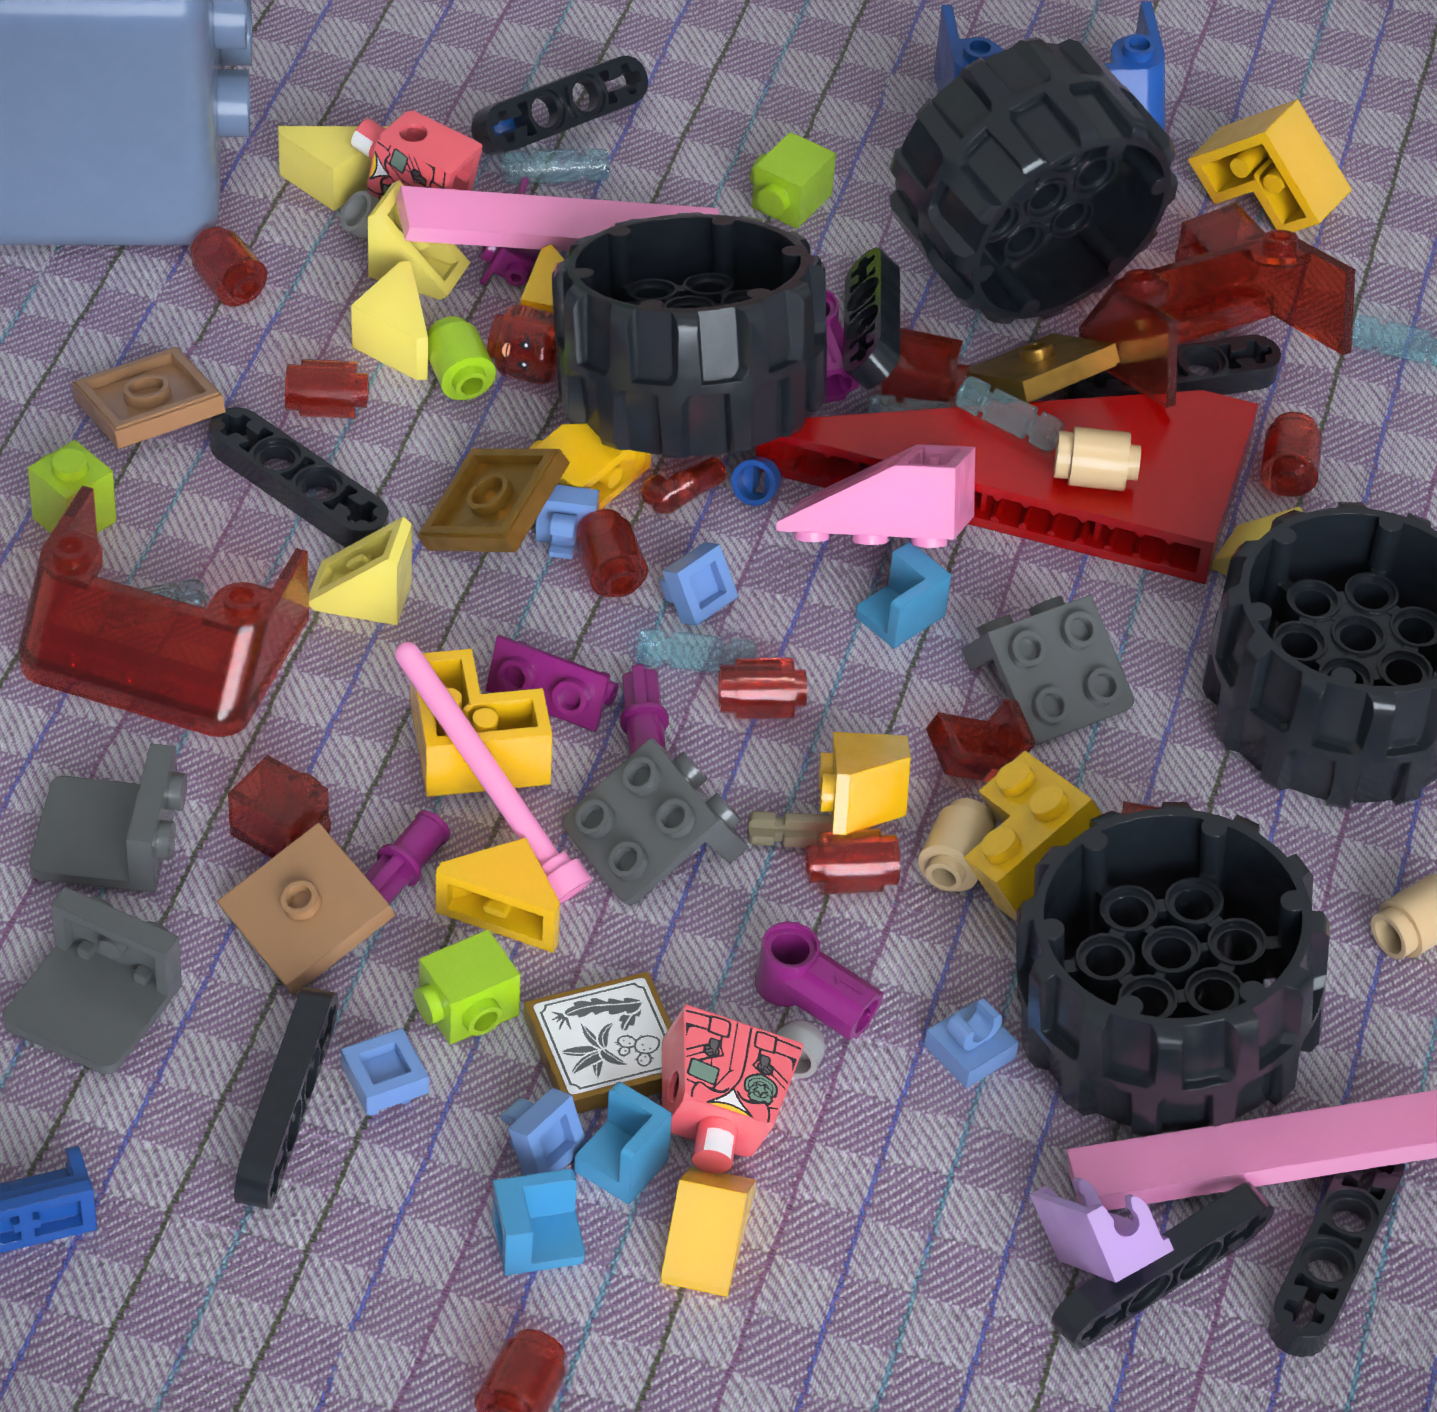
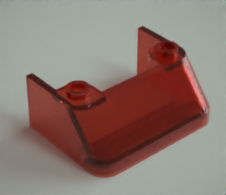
[1078,230,1356,408]
[18,485,309,737]

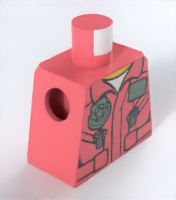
[351,111,483,200]
[661,1004,803,1174]

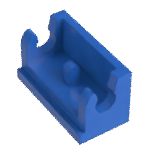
[0,1145,97,1253]

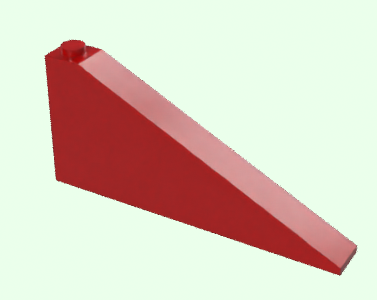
[756,390,1259,584]

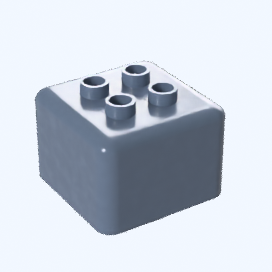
[0,0,252,245]

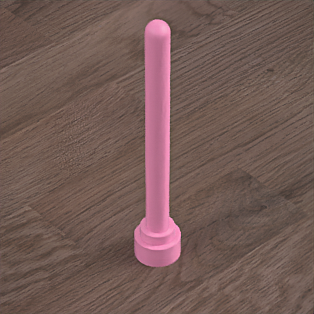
[395,642,593,905]

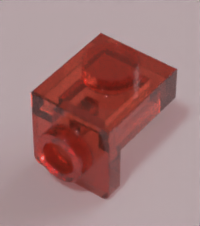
[926,699,1035,782]

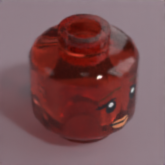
[487,304,557,385]

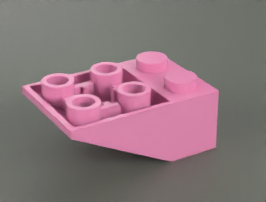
[776,444,975,548]

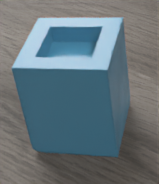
[855,541,951,649]
[574,1082,672,1205]
[492,1169,585,1276]

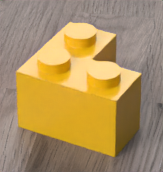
[1187,99,1352,236]
[410,648,552,797]
[963,751,1102,922]

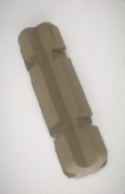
[747,811,871,851]

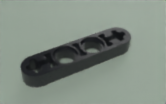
[471,55,648,155]
[843,247,901,390]
[1068,335,1281,399]
[209,407,389,548]
[234,986,338,1209]
[1268,1163,1405,1357]
[1051,1182,1274,1350]

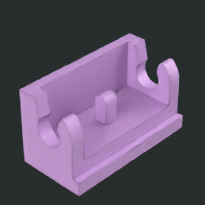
[1030,1177,1174,1283]

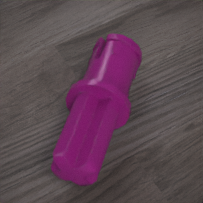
[620,664,669,756]
[365,810,451,905]

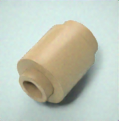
[1054,426,1141,491]
[918,798,996,892]
[1371,874,1437,960]

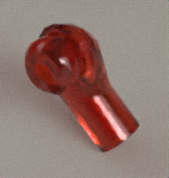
[641,457,727,514]

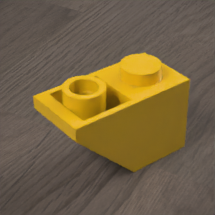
[818,732,911,835]

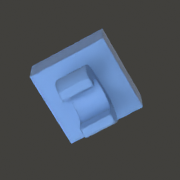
[536,485,599,559]
[657,542,739,626]
[924,998,1019,1088]
[341,1028,429,1116]
[500,1087,587,1176]

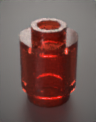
[191,227,267,307]
[285,359,369,419]
[1260,412,1323,497]
[575,509,648,597]
[718,657,807,719]
[805,829,900,895]
[474,1329,566,1412]

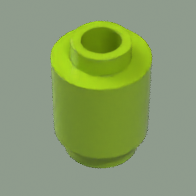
[427,316,496,400]

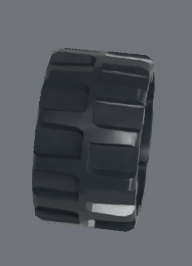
[889,37,1178,324]
[552,212,827,458]
[1202,502,1437,809]
[1016,802,1330,1137]

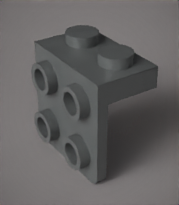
[962,595,1134,745]
[562,738,749,905]
[29,743,187,893]
[2,887,182,1074]

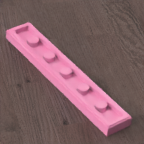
[396,186,719,251]
[1067,1090,1437,1211]

